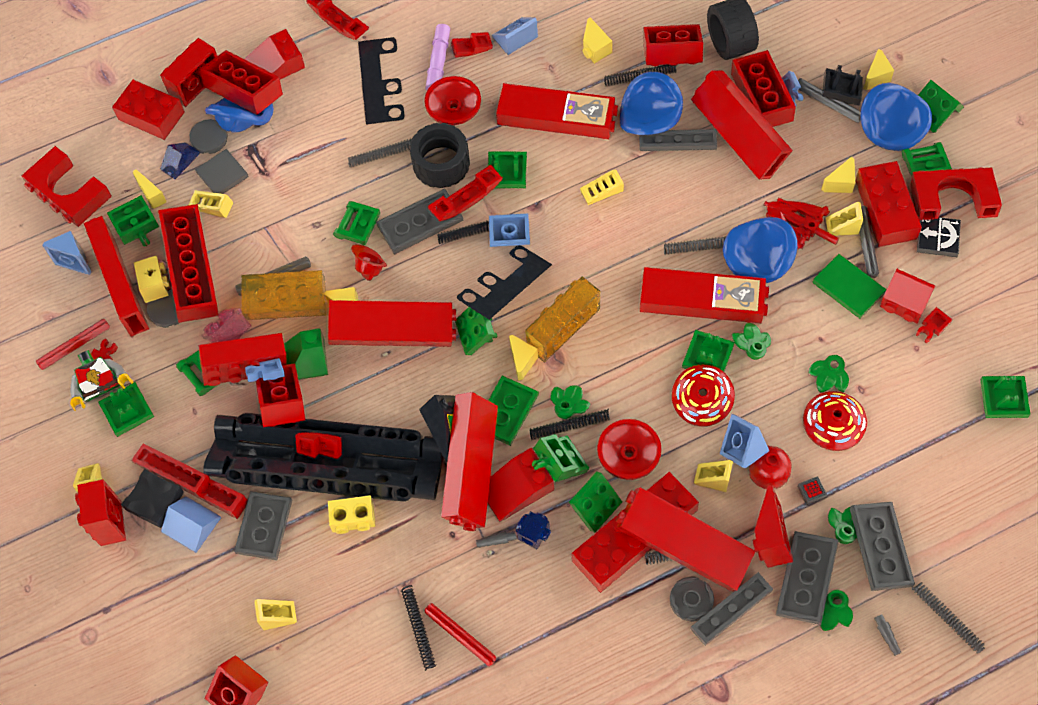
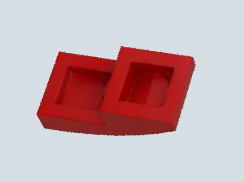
[451,32,493,58]
[296,433,342,459]

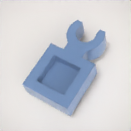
[782,71,804,106]
[245,358,284,382]

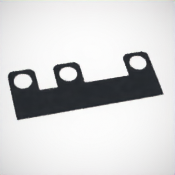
[358,37,405,125]
[457,245,552,320]

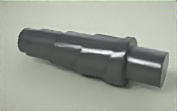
[476,531,517,548]
[874,614,901,656]

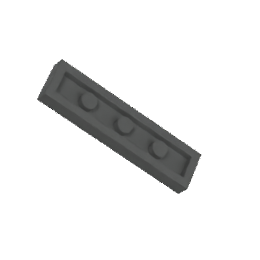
[639,129,717,151]
[690,572,773,646]

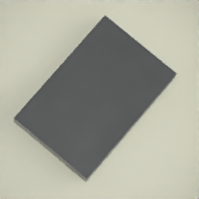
[234,491,293,561]

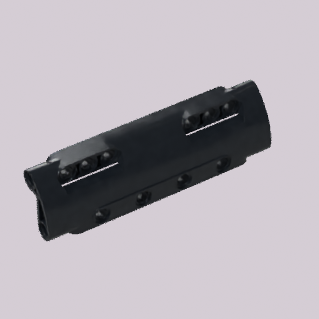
[203,413,443,502]

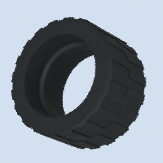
[707,0,759,60]
[410,123,470,188]

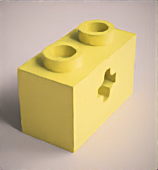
[134,255,170,303]

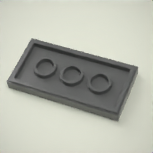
[376,188,464,255]
[850,502,915,591]
[776,531,839,625]

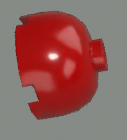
[748,445,792,489]

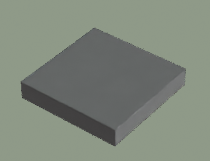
[195,149,249,194]

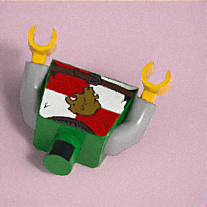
[70,350,133,411]

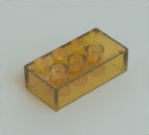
[241,270,326,320]
[525,276,600,363]

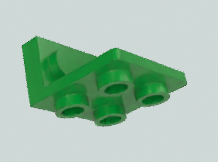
[918,80,964,133]

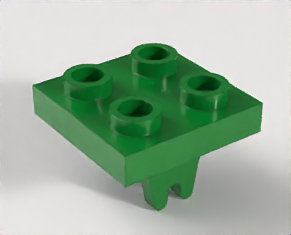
[488,151,527,189]
[455,307,498,356]
[682,330,734,372]
[980,376,1031,418]
[98,382,154,437]
[569,471,623,533]

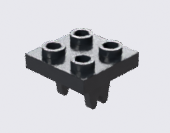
[822,65,863,106]

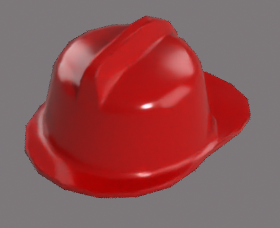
[351,244,387,281]

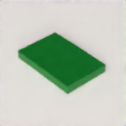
[812,254,887,319]
[488,375,539,446]

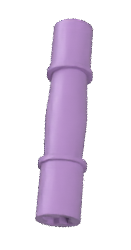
[425,24,450,90]

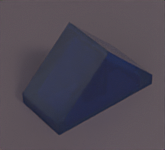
[160,142,200,179]

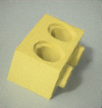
[328,495,375,534]

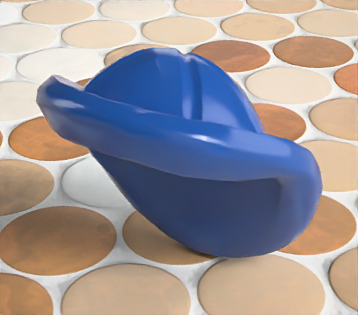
[620,72,683,135]
[860,83,932,151]
[205,98,274,132]
[723,217,798,283]

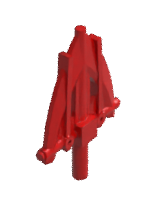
[764,197,839,250]

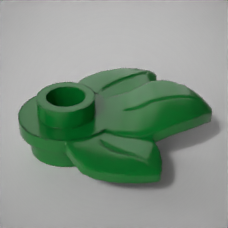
[732,322,771,360]
[808,355,849,393]
[550,385,590,419]
[828,507,857,544]
[820,590,853,631]

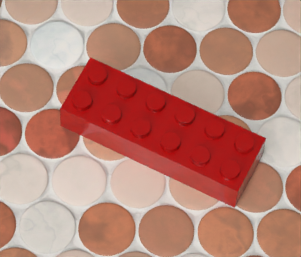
[158,204,219,323]
[571,471,699,593]

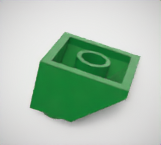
[284,328,328,380]

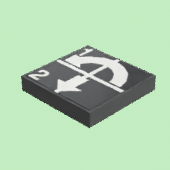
[917,217,961,258]

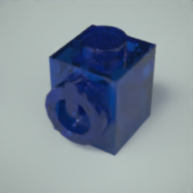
[515,511,551,550]

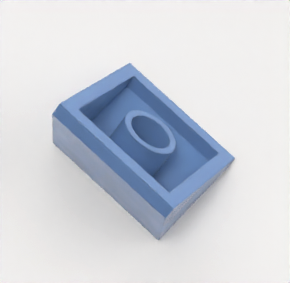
[492,17,538,55]
[489,213,530,247]
[42,231,92,275]
[720,414,769,468]
[161,496,221,553]

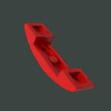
[306,0,369,40]
[428,164,502,222]

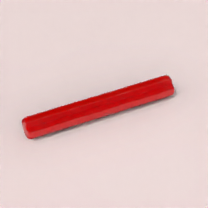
[36,319,110,370]
[424,603,496,667]

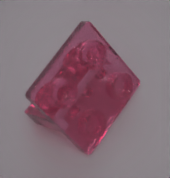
[201,308,252,343]

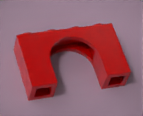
[21,146,112,227]
[910,167,1002,221]

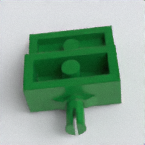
[107,195,159,247]
[532,434,590,482]

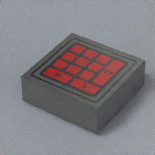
[797,476,827,505]

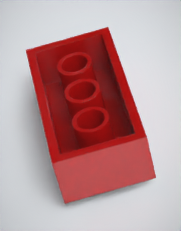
[199,50,283,115]
[731,50,796,127]
[855,161,922,247]
[198,333,286,386]

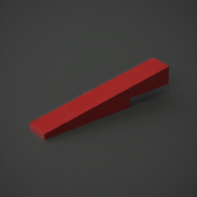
[131,443,248,520]

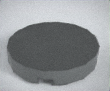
[189,119,228,154]
[147,289,179,328]
[669,577,714,622]

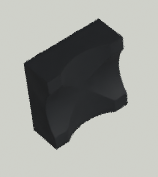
[121,469,184,528]

